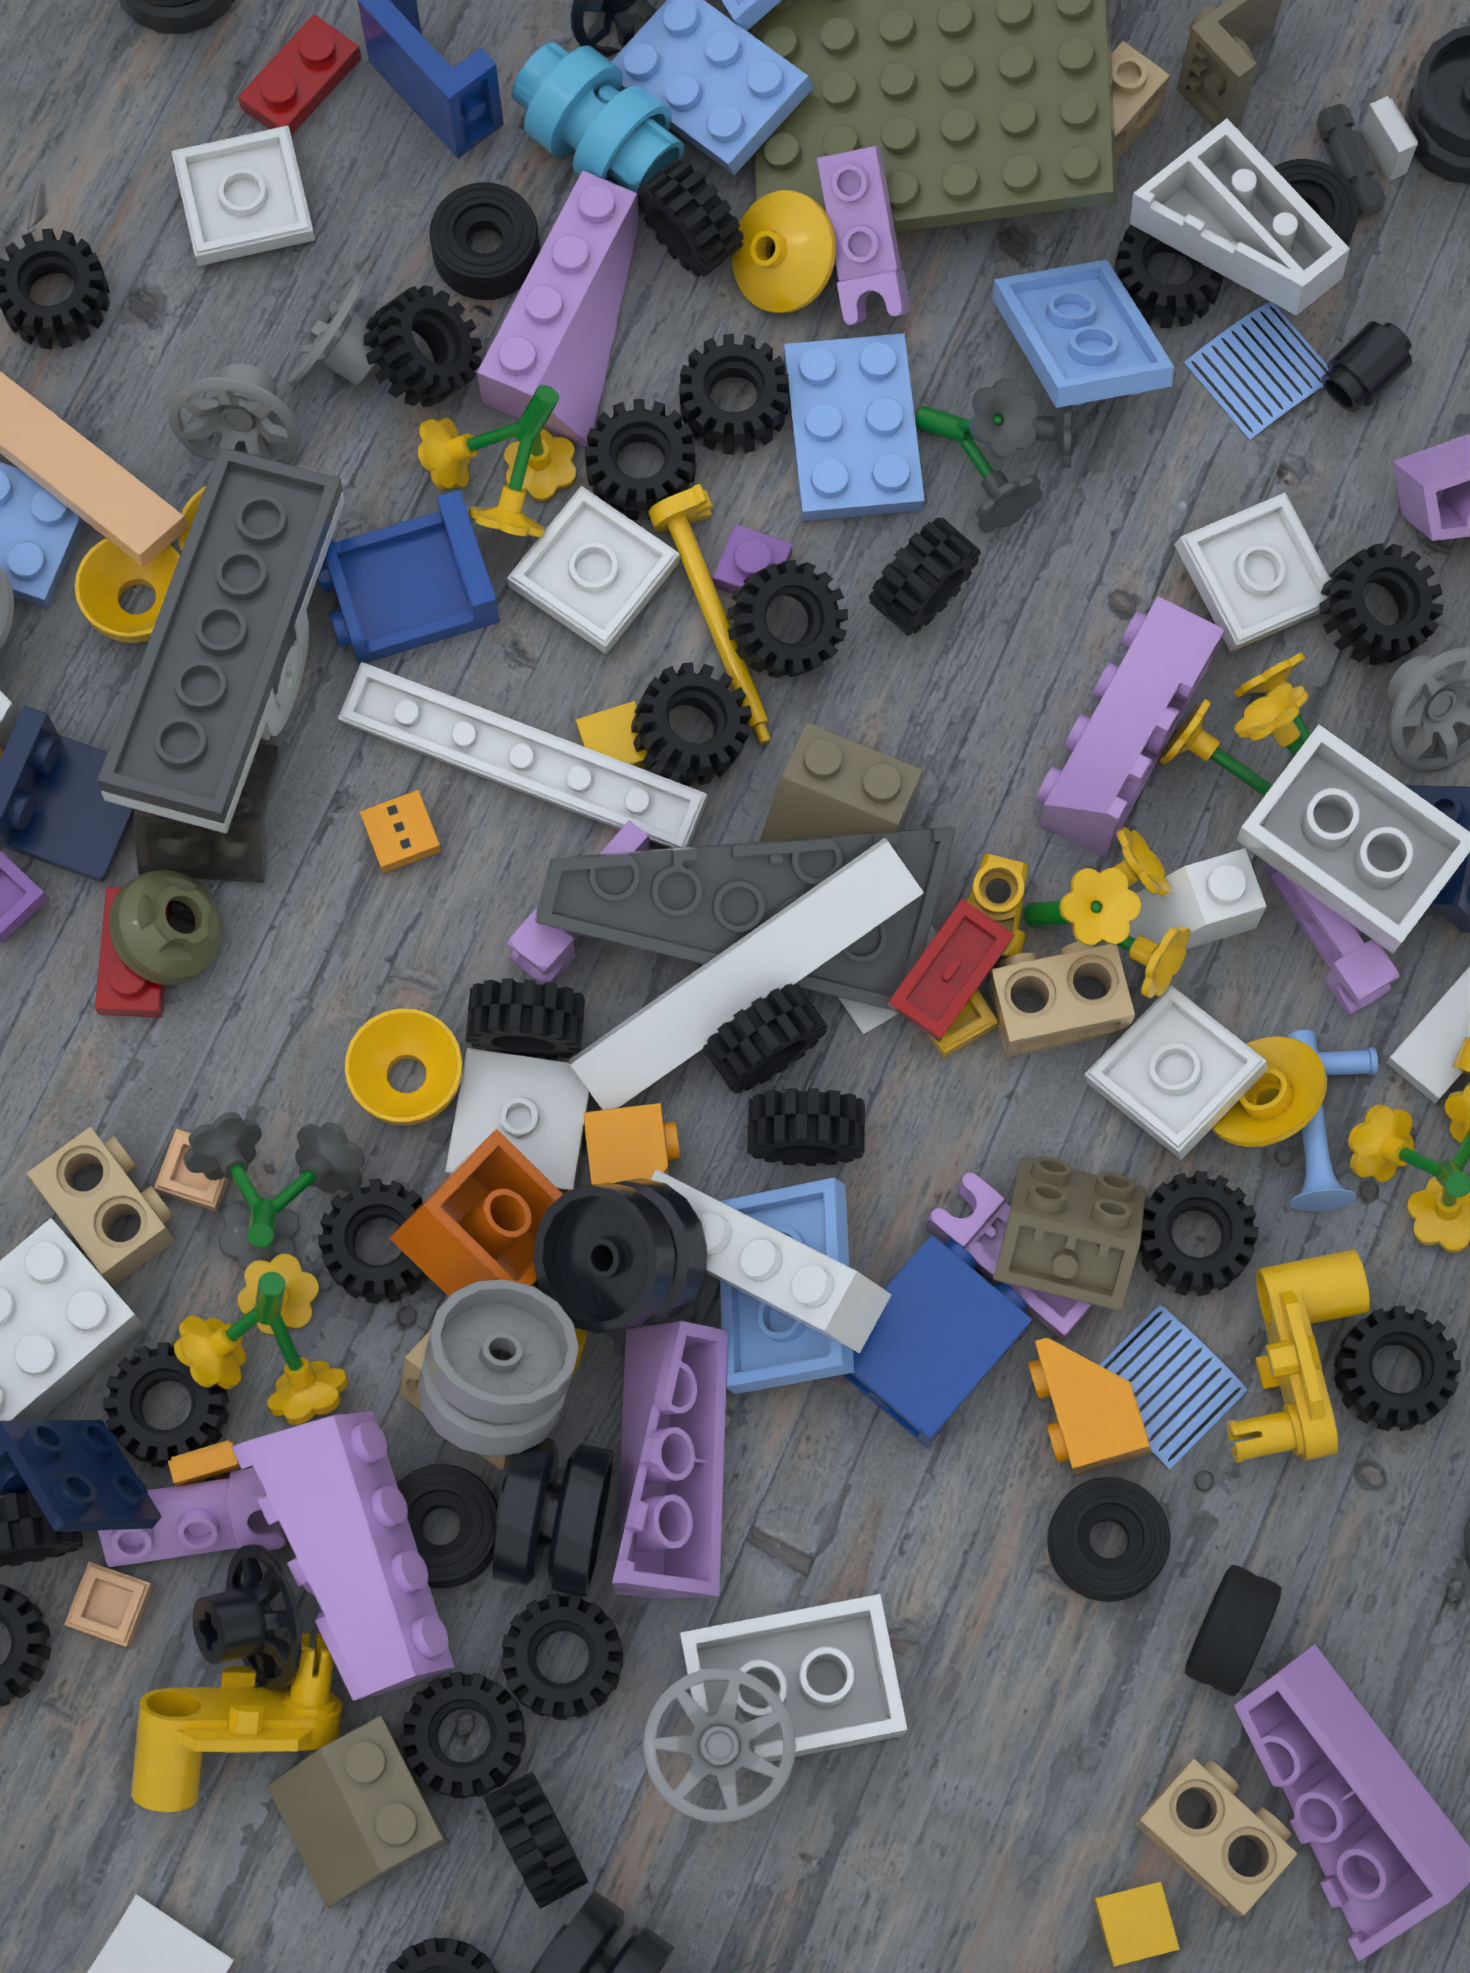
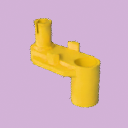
[1226,1249,1370,1463]
[131,1633,343,1812]

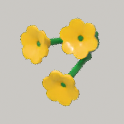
[1158,652,1311,796]

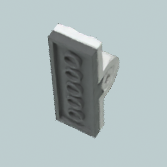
[97,447,345,834]

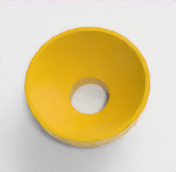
[75,538,180,643]
[345,1008,463,1126]

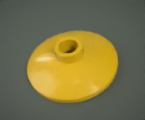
[731,190,836,313]
[1212,1036,1327,1147]

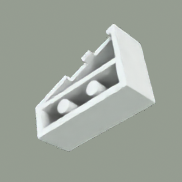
[1130,118,1350,316]

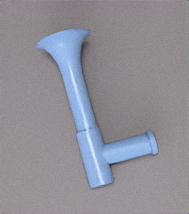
[1287,1030,1378,1212]

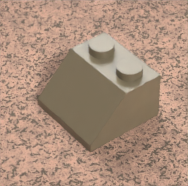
[759,722,923,842]
[267,1716,449,1908]

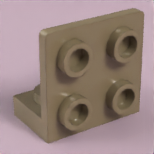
[1176,0,1282,129]
[993,1157,1146,1311]

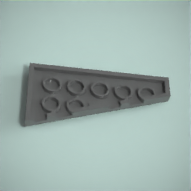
[535,826,956,1011]

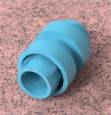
[512,42,684,192]

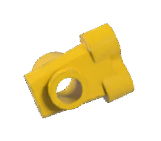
[967,854,1029,959]

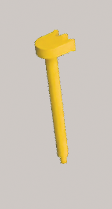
[648,484,771,745]

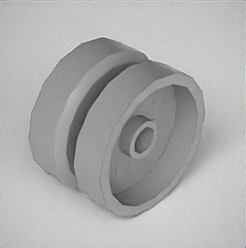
[417,1279,579,1456]

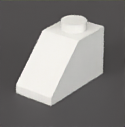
[1129,848,1267,964]

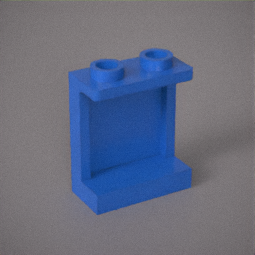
[357,0,504,159]
[318,490,500,665]
[842,1235,1033,1448]

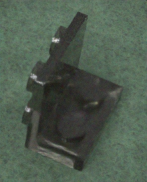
[133,744,279,883]

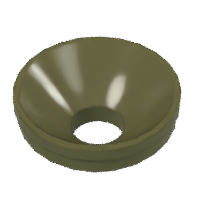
[109,870,223,985]

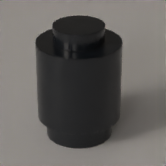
[1321,321,1412,412]

